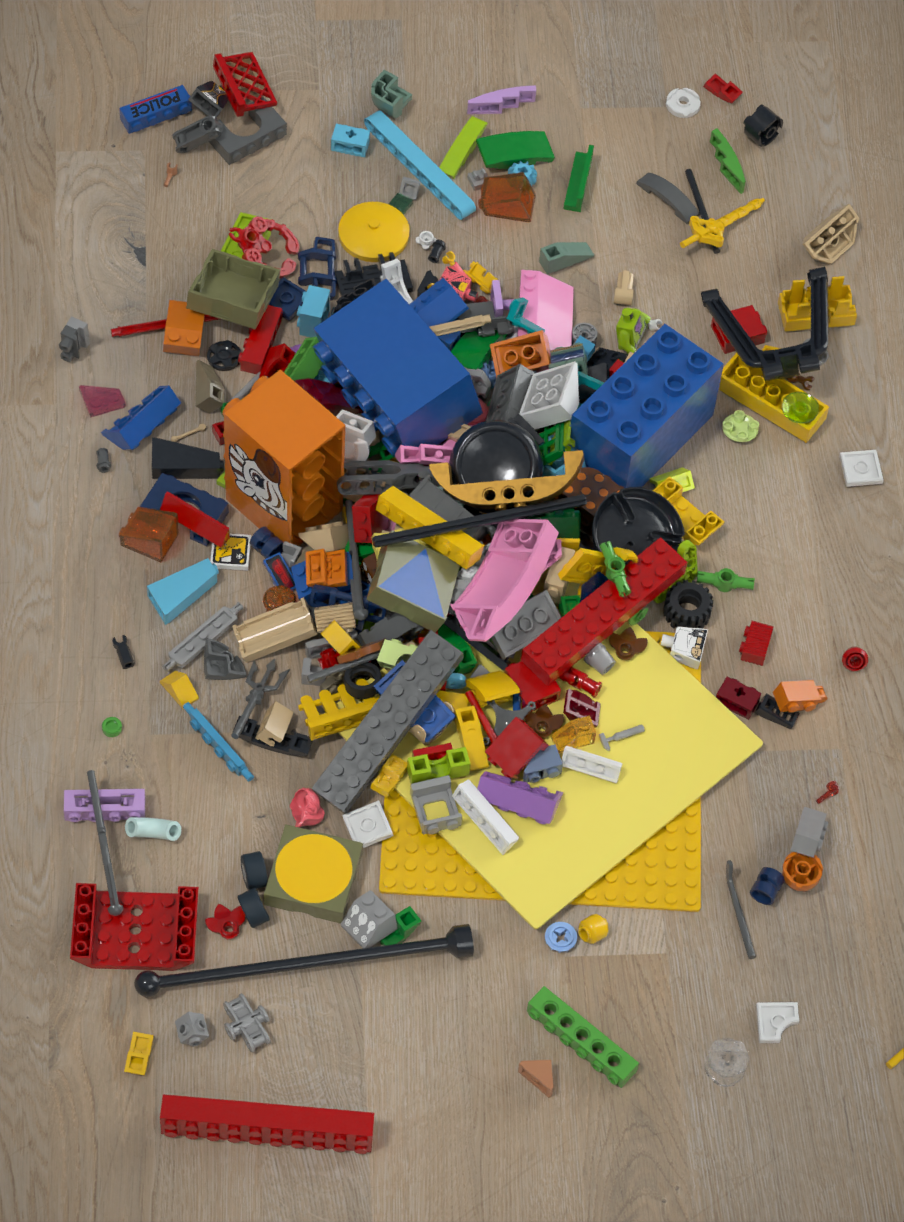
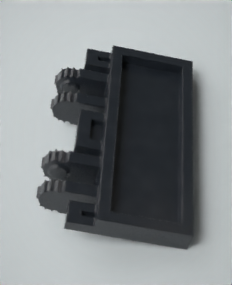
[335,252,413,296]

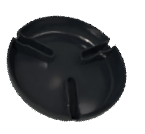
[449,420,544,513]
[592,487,684,570]

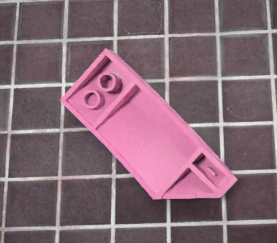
[517,270,573,350]
[450,519,559,642]

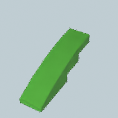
[710,128,746,194]

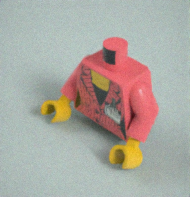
[427,251,478,302]

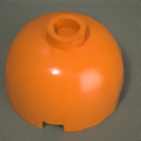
[782,852,823,891]

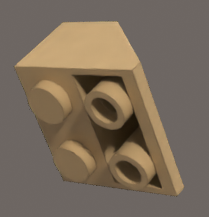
[298,521,349,552]

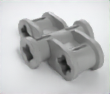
[223,993,270,1052]

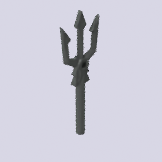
[231,659,290,739]

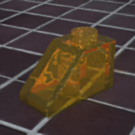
[551,716,596,753]

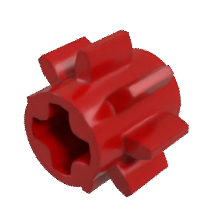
[318,648,340,670]

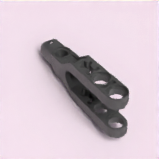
[336,460,439,495]

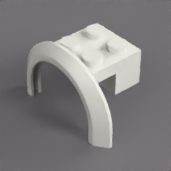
[336,409,376,462]

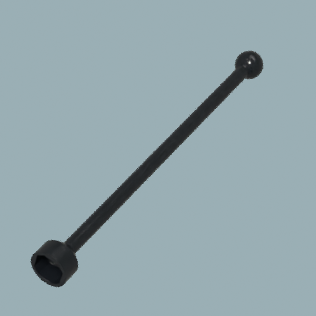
[134,924,474,997]

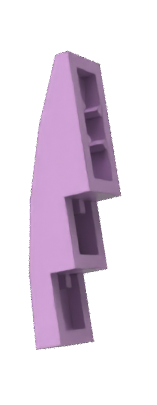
[467,85,536,114]

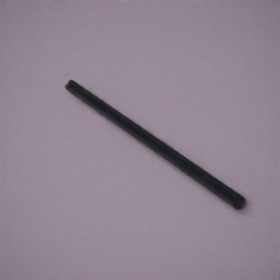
[372,495,587,548]

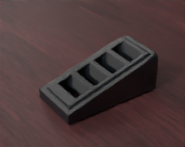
[755,693,800,729]

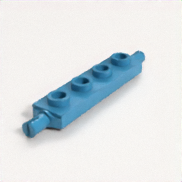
[183,702,254,782]

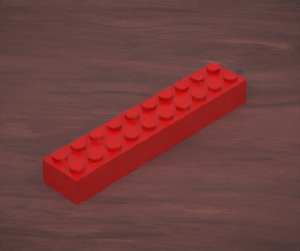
[521,537,688,686]
[160,1094,375,1154]

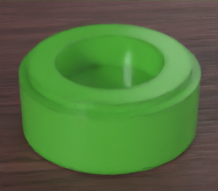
[102,717,122,737]

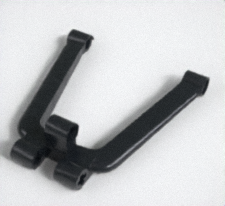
[701,266,829,381]

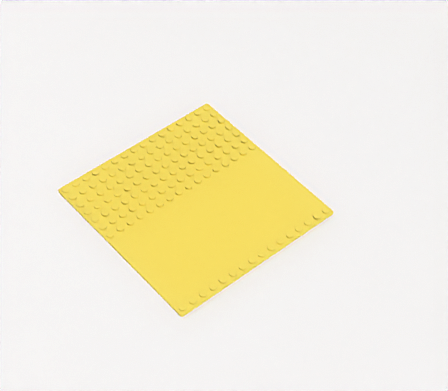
[324,567,763,929]

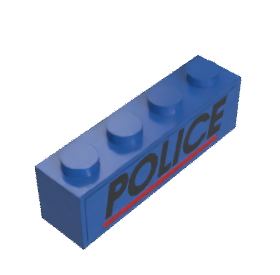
[119,85,192,134]

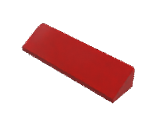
[160,492,230,547]

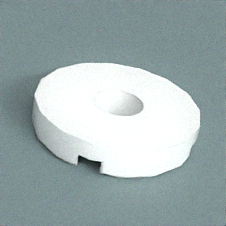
[666,88,701,118]

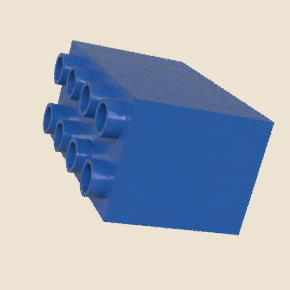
[313,278,483,457]
[570,324,724,488]

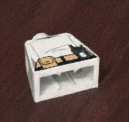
[661,627,708,670]

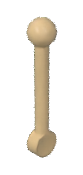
[171,424,206,442]

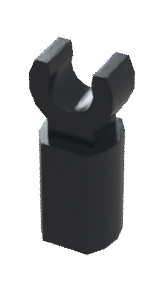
[112,635,135,669]

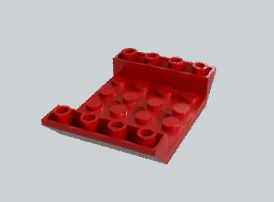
[70,883,199,971]

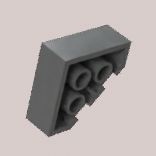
[357,613,425,651]

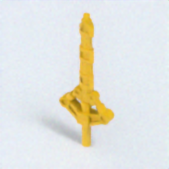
[680,198,765,248]

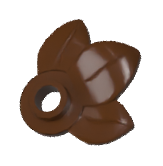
[609,627,648,660]
[524,704,564,739]

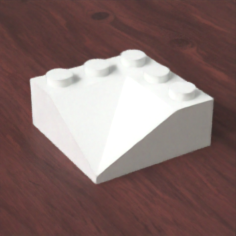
[519,361,579,429]

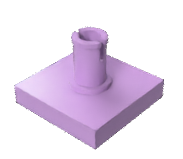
[490,280,514,317]

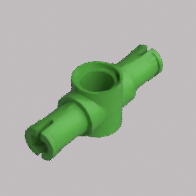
[599,541,631,597]
[696,568,755,593]

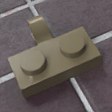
[320,664,346,695]

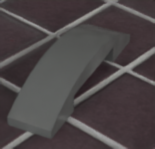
[636,172,700,224]

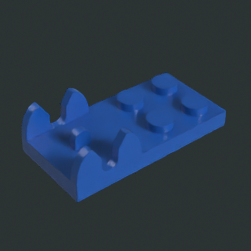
[374,660,456,744]

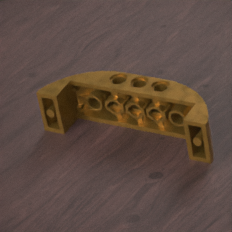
[429,450,584,511]

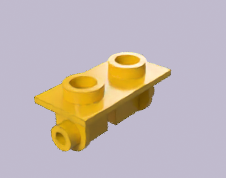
[463,261,498,294]

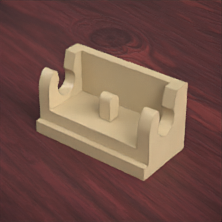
[255,701,294,746]

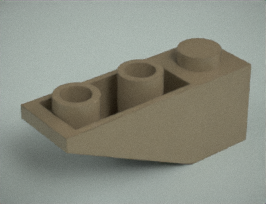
[195,360,224,414]

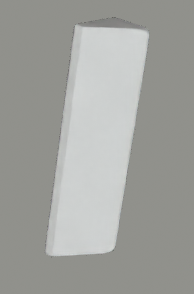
[452,780,519,855]

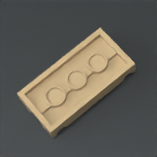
[233,597,317,663]

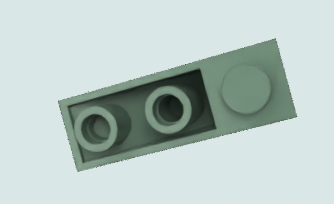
[539,242,595,274]

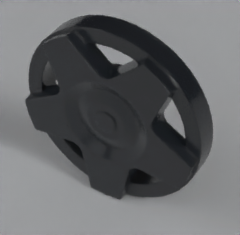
[207,340,241,371]

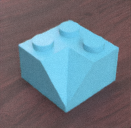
[297,285,330,337]

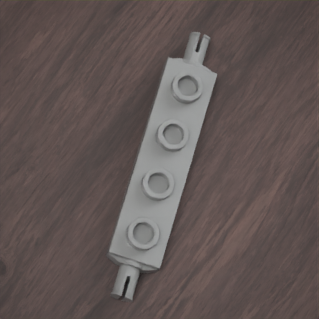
[162,602,243,672]

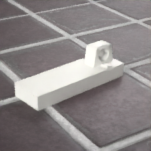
[561,746,622,783]

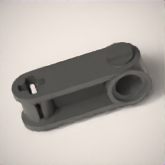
[172,115,223,153]

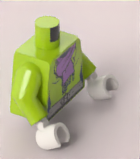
[616,308,662,354]

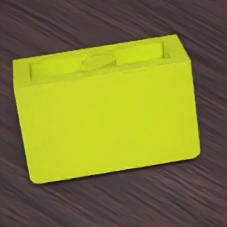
[649,467,695,492]

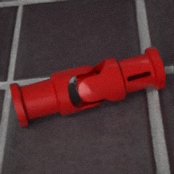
[558,667,602,698]

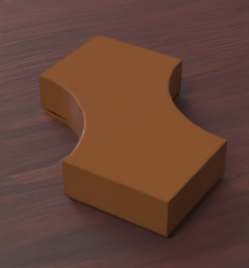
[337,638,386,664]

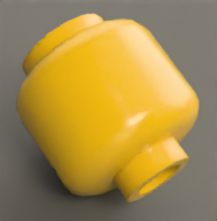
[578,914,608,944]

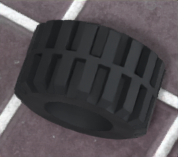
[663,580,713,629]

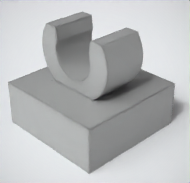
[467,168,491,191]
[399,177,421,200]

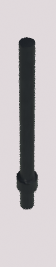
[685,169,720,254]

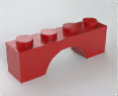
[258,343,296,379]

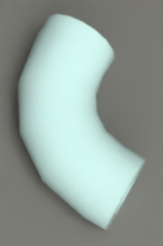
[125,817,181,841]

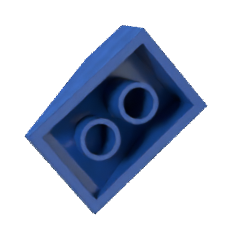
[291,552,353,605]

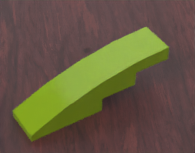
[439,116,488,179]

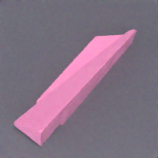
[395,444,453,465]

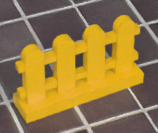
[298,679,379,740]

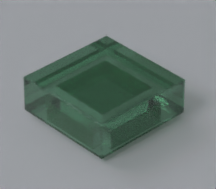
[389,193,413,215]

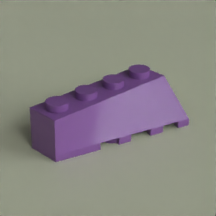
[477,771,563,824]

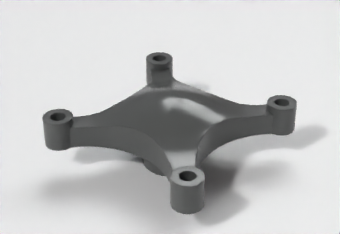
[483,700,536,746]

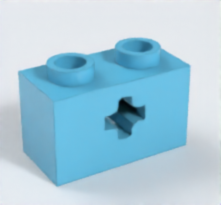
[331,124,370,158]

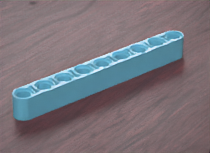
[364,110,476,220]

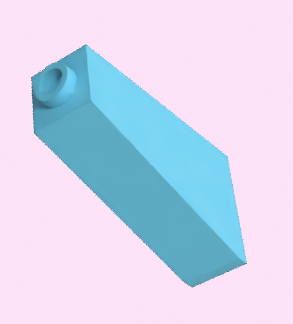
[147,558,219,625]

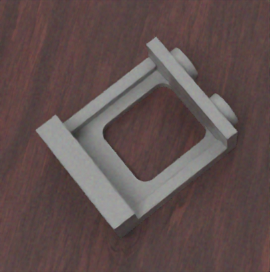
[410,775,462,834]

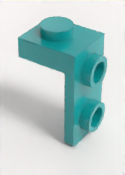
[507,297,545,334]

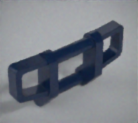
[298,237,337,301]
[309,584,387,635]

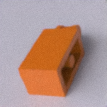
[772,680,827,713]

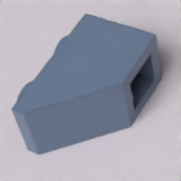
[523,744,563,783]

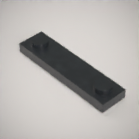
[444,614,511,670]

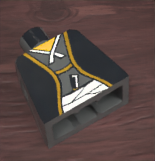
[188,81,228,117]

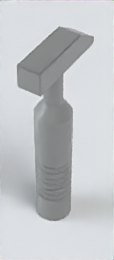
[599,724,645,751]

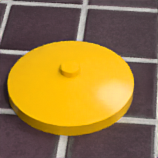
[338,202,409,262]

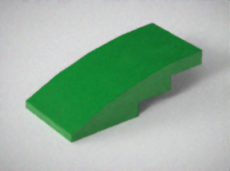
[476,131,555,169]
[451,330,508,370]

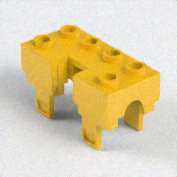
[778,276,857,331]

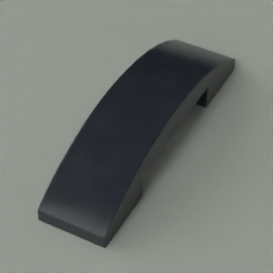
[233,716,313,756]

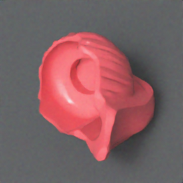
[290,787,325,828]

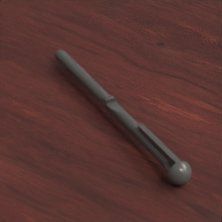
[345,500,368,621]
[87,770,123,916]

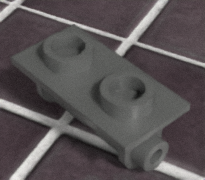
[475,316,514,337]

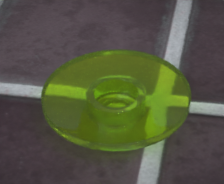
[782,392,819,423]

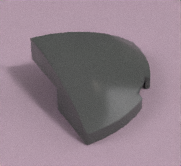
[204,638,247,680]

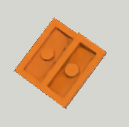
[306,549,348,587]

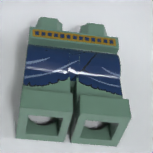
[549,342,588,375]

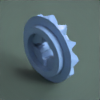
[545,922,577,953]

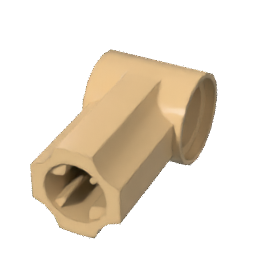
[614,270,634,305]

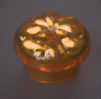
[263,585,297,612]

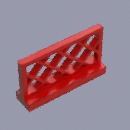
[213,52,277,117]

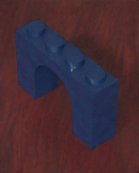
[140,473,229,547]

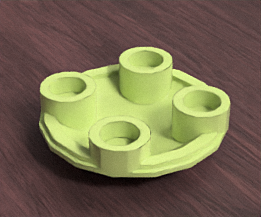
[722,410,759,442]

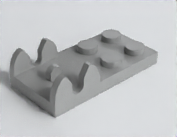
[491,590,561,659]

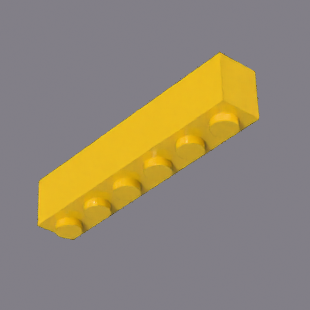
[376,486,484,570]

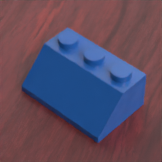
[409,278,469,327]

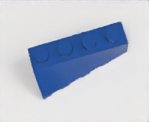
[101,385,181,450]

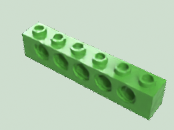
[527,986,639,1088]

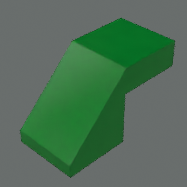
[379,906,422,946]

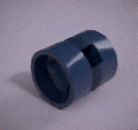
[249,526,284,559]
[750,867,784,905]

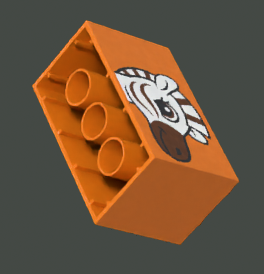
[222,370,346,546]

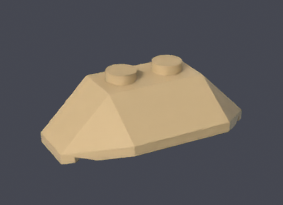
[803,204,859,264]

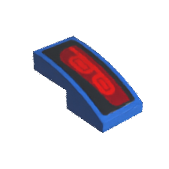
[263,552,296,597]

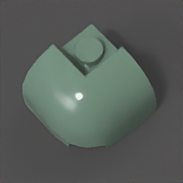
[371,70,412,118]

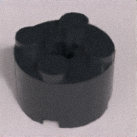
[743,104,783,147]

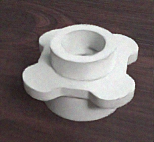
[416,231,437,249]

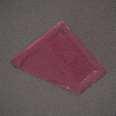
[79,385,126,418]

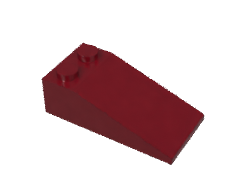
[294,378,363,416]

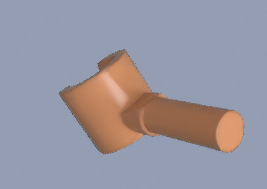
[164,162,177,187]

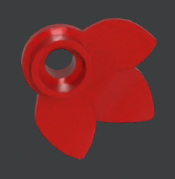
[205,904,245,939]

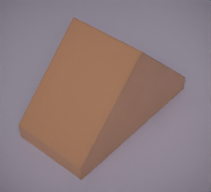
[518,1060,553,1098]

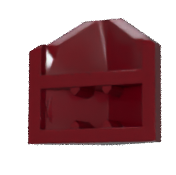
[563,689,601,728]

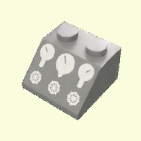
[341,890,398,948]

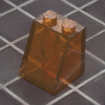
[478,172,536,222]
[119,507,179,563]

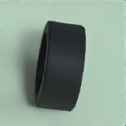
[344,662,382,699]

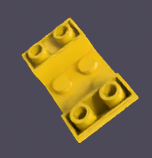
[652,476,725,546]

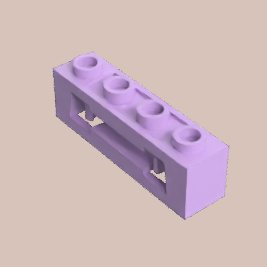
[64,789,145,822]

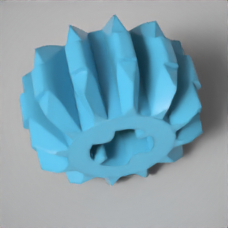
[507,161,537,191]

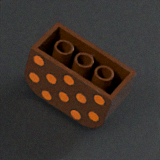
[555,467,624,537]

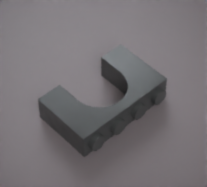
[209,97,287,165]

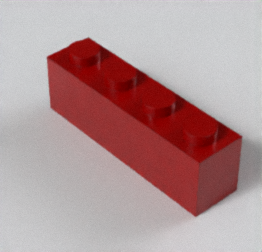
[238,305,283,375]

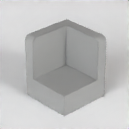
[281,541,302,573]
[301,658,326,686]

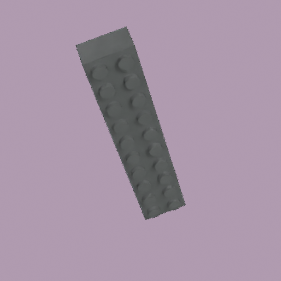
[312,630,464,814]

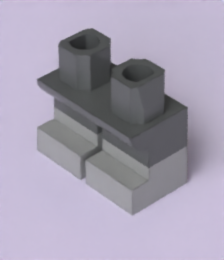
[59,316,90,362]

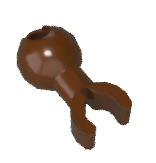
[786,373,815,390]

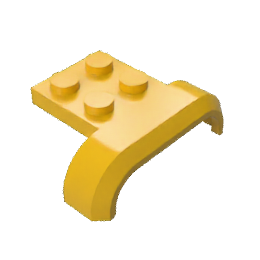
[557,547,638,601]

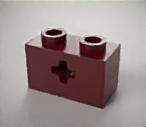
[716,677,761,720]

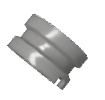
[572,322,598,345]

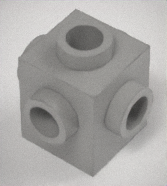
[175,1012,209,1047]

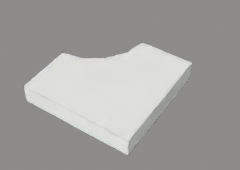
[756,1002,799,1043]

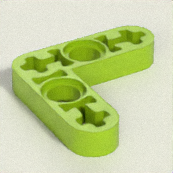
[653,540,698,604]

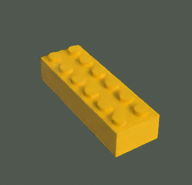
[719,352,829,443]

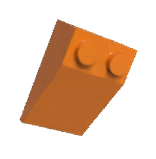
[163,300,205,356]
[490,330,551,378]

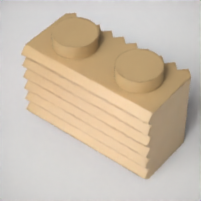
[314,602,357,633]

